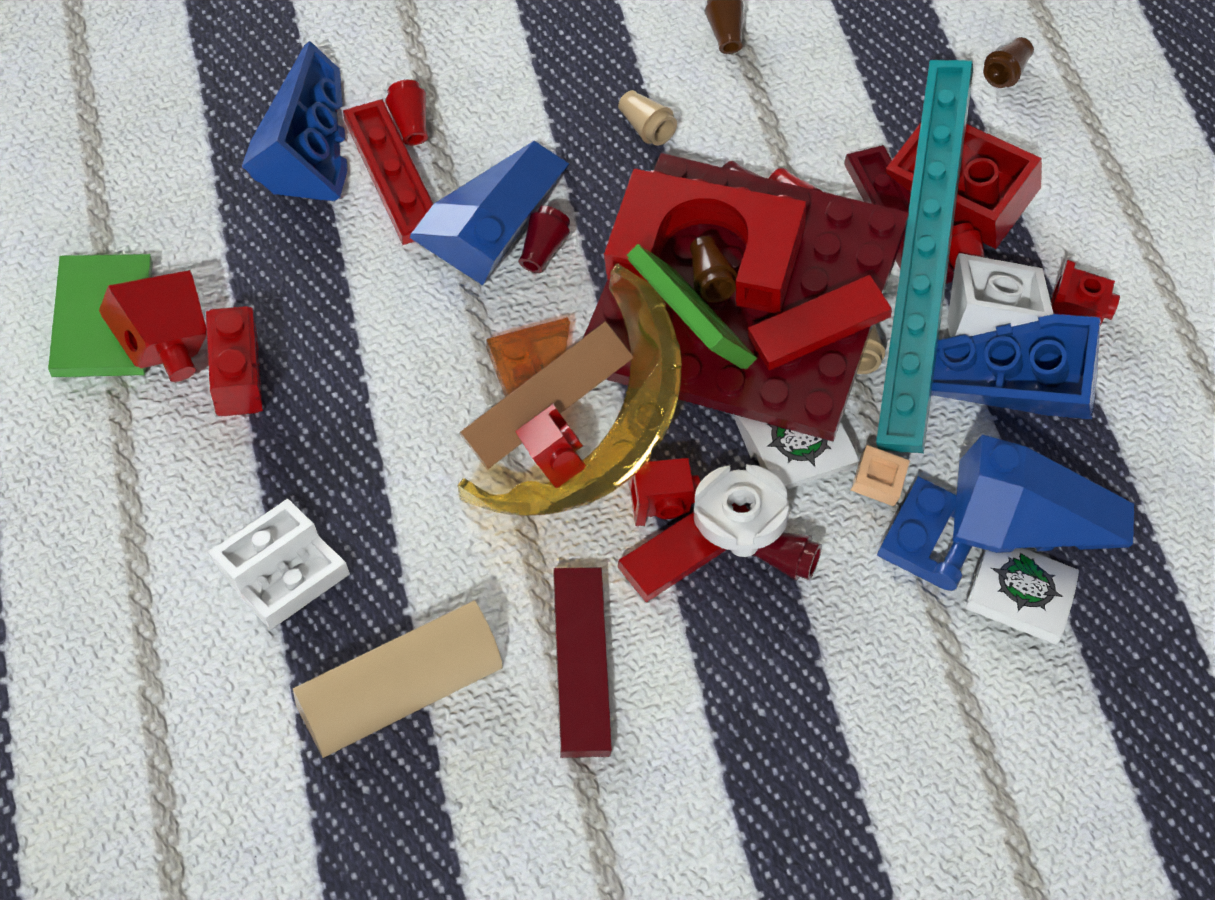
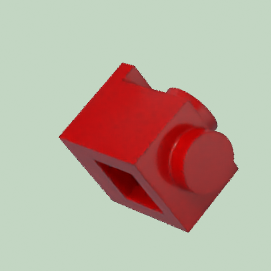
[1051,260,1120,326]
[515,404,586,489]
[629,458,700,526]

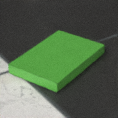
[627,244,757,369]
[48,254,153,377]

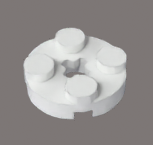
[694,464,789,557]

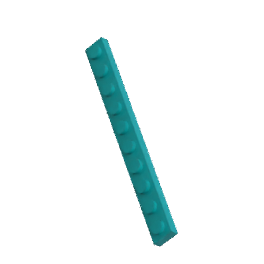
[876,60,973,454]

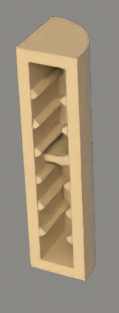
[293,600,502,758]

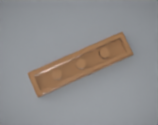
[459,321,634,470]

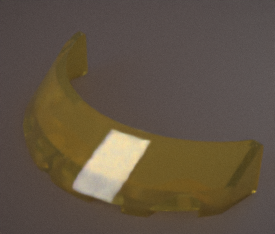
[457,264,682,516]

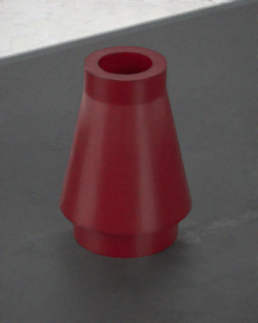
[518,206,570,273]
[752,532,822,581]

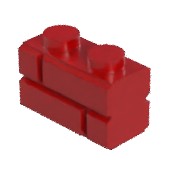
[206,306,263,417]

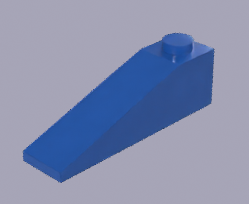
[953,434,1134,553]

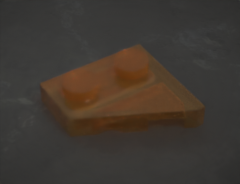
[486,317,570,397]

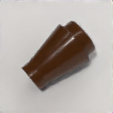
[704,0,744,54]
[983,37,1034,88]
[690,236,737,303]

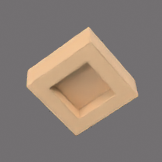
[851,445,910,506]

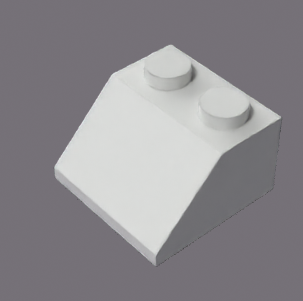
[947,253,1053,338]

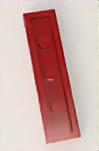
[343,99,433,245]

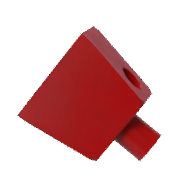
[99,270,207,382]

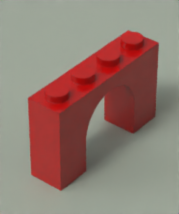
[604,169,806,314]

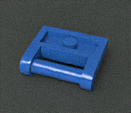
[877,476,972,591]

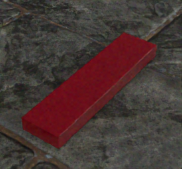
[844,145,954,284]
[553,567,612,758]

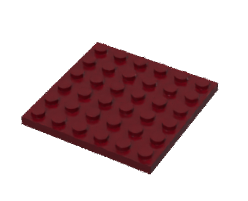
[583,153,909,442]

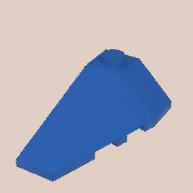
[242,41,348,201]
[410,141,569,286]
[931,314,1101,420]

